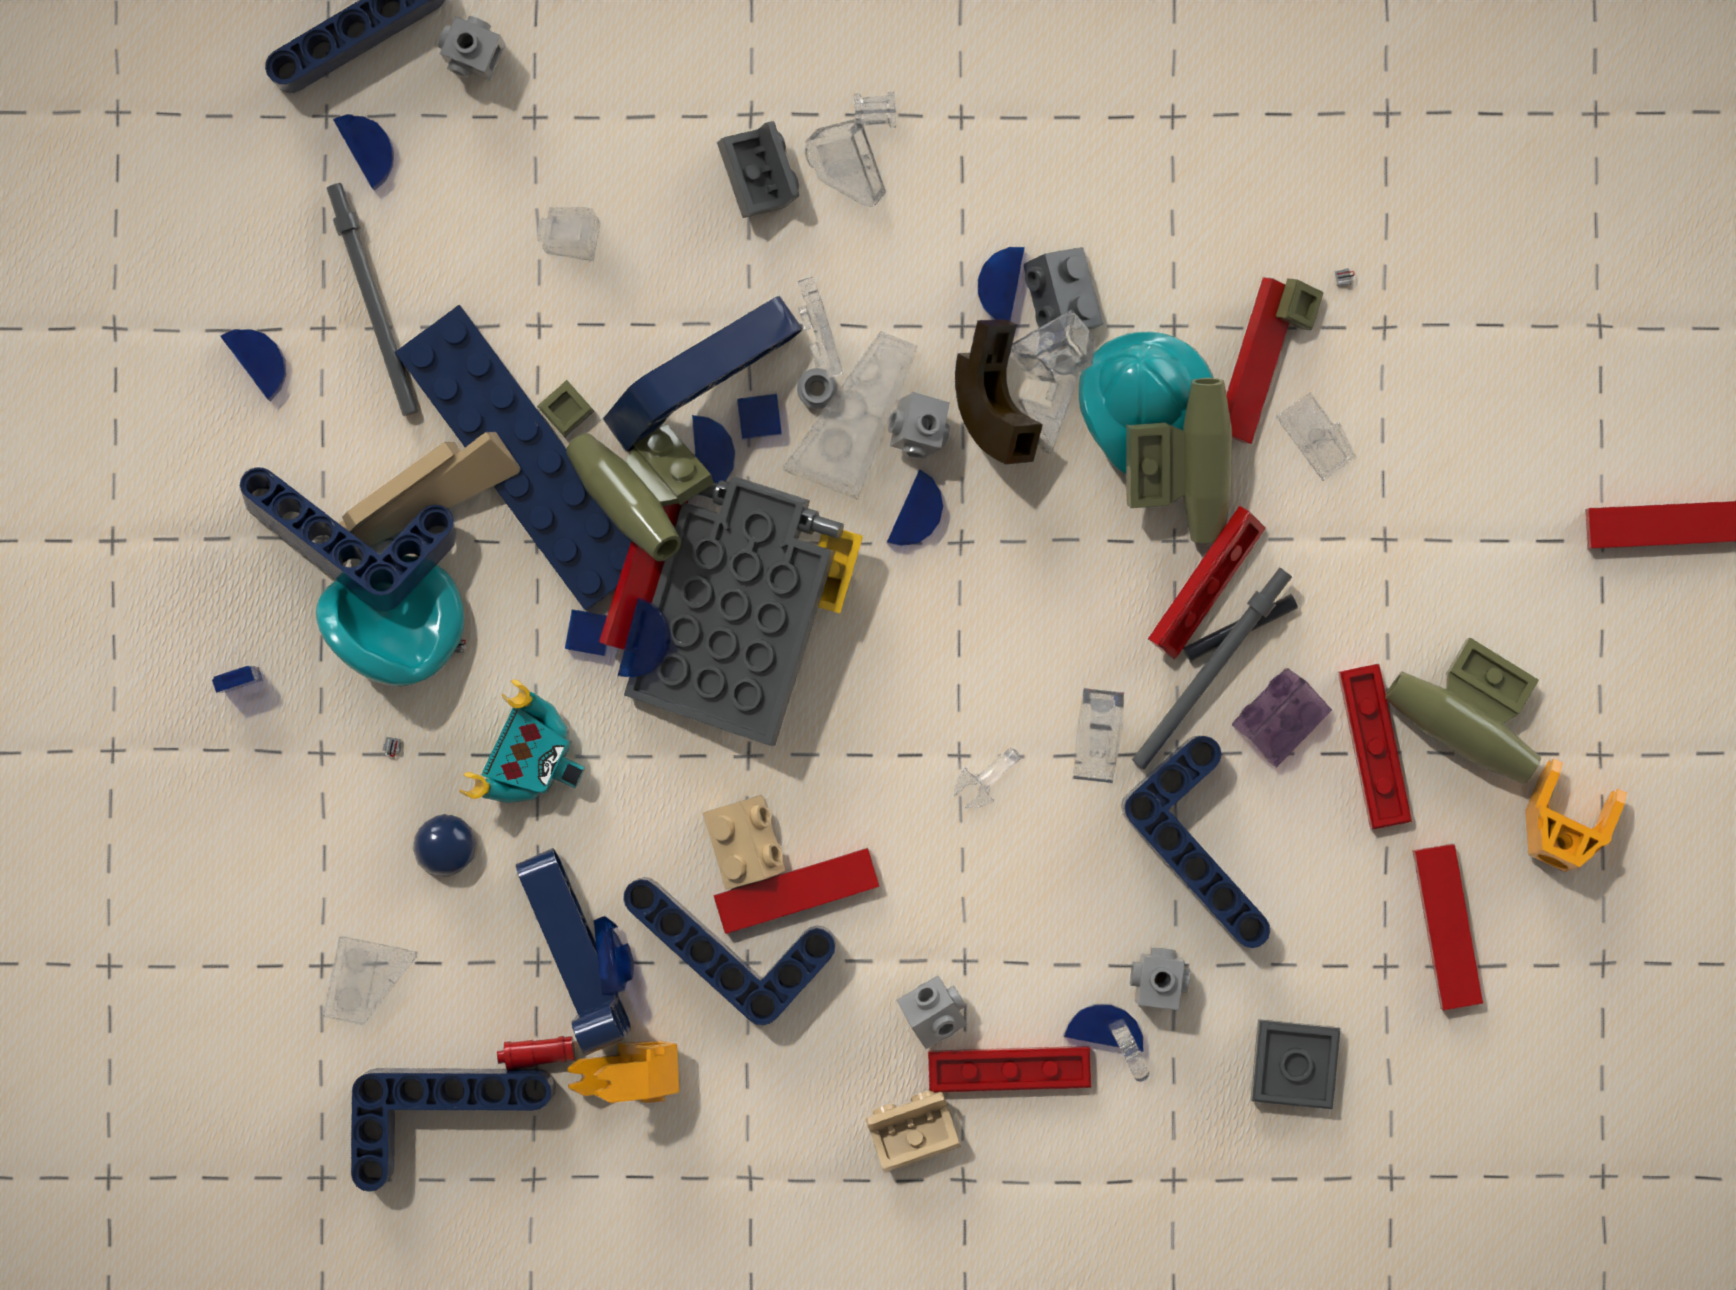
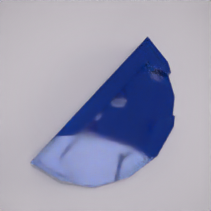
[333,114,394,191]
[977,247,1025,321]
[220,329,286,401]
[692,415,736,496]
[887,469,943,546]
[618,598,671,677]
[593,916,634,996]
[1063,1003,1143,1052]

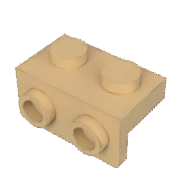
[703,795,785,890]
[865,1091,961,1173]

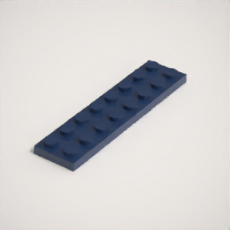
[395,305,631,611]

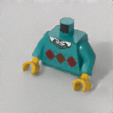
[459,679,585,803]

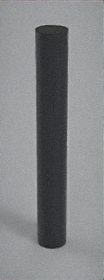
[1183,594,1298,662]

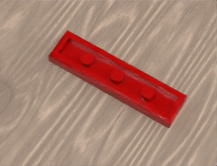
[1226,277,1289,444]
[599,501,688,653]
[1585,501,1736,549]
[1148,506,1266,660]
[1338,664,1412,830]
[1412,843,1483,1010]
[713,848,880,934]
[928,1046,1091,1093]

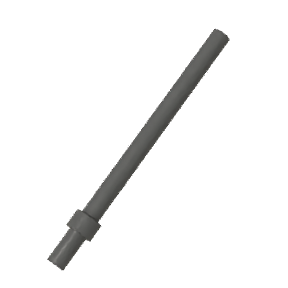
[326,183,418,416]
[1132,567,1292,769]

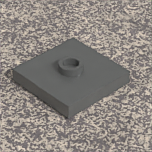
[1250,1019,1341,1109]

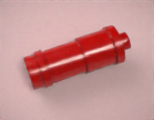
[497,1036,575,1071]

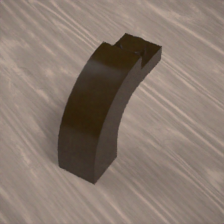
[955,319,1043,465]

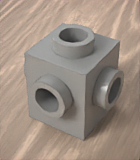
[438,16,505,81]
[888,392,950,459]
[1130,947,1190,1010]
[897,976,967,1049]

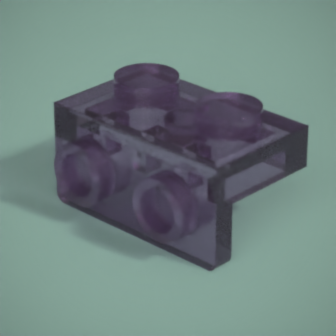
[1232,668,1332,768]

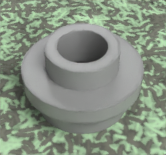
[797,368,837,409]

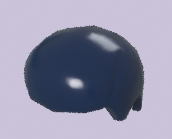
[413,814,477,877]

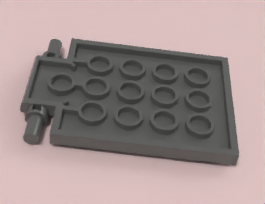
[624,476,844,746]

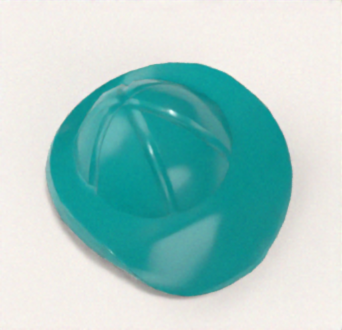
[1078,332,1214,474]
[316,555,465,687]

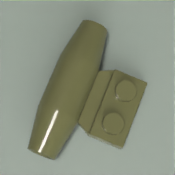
[1126,378,1232,544]
[566,424,714,561]
[1385,638,1541,784]

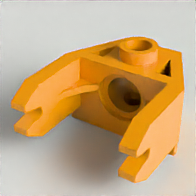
[1525,759,1627,872]
[567,1041,679,1103]

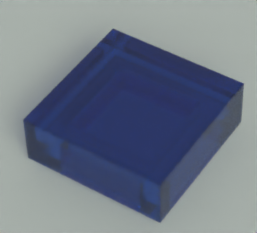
[737,394,782,440]
[565,609,607,656]
[212,665,263,693]

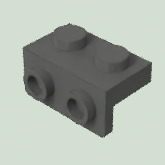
[717,121,799,218]
[1024,247,1104,340]

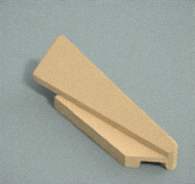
[339,432,520,547]

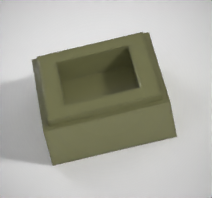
[1276,278,1324,330]
[537,380,594,437]

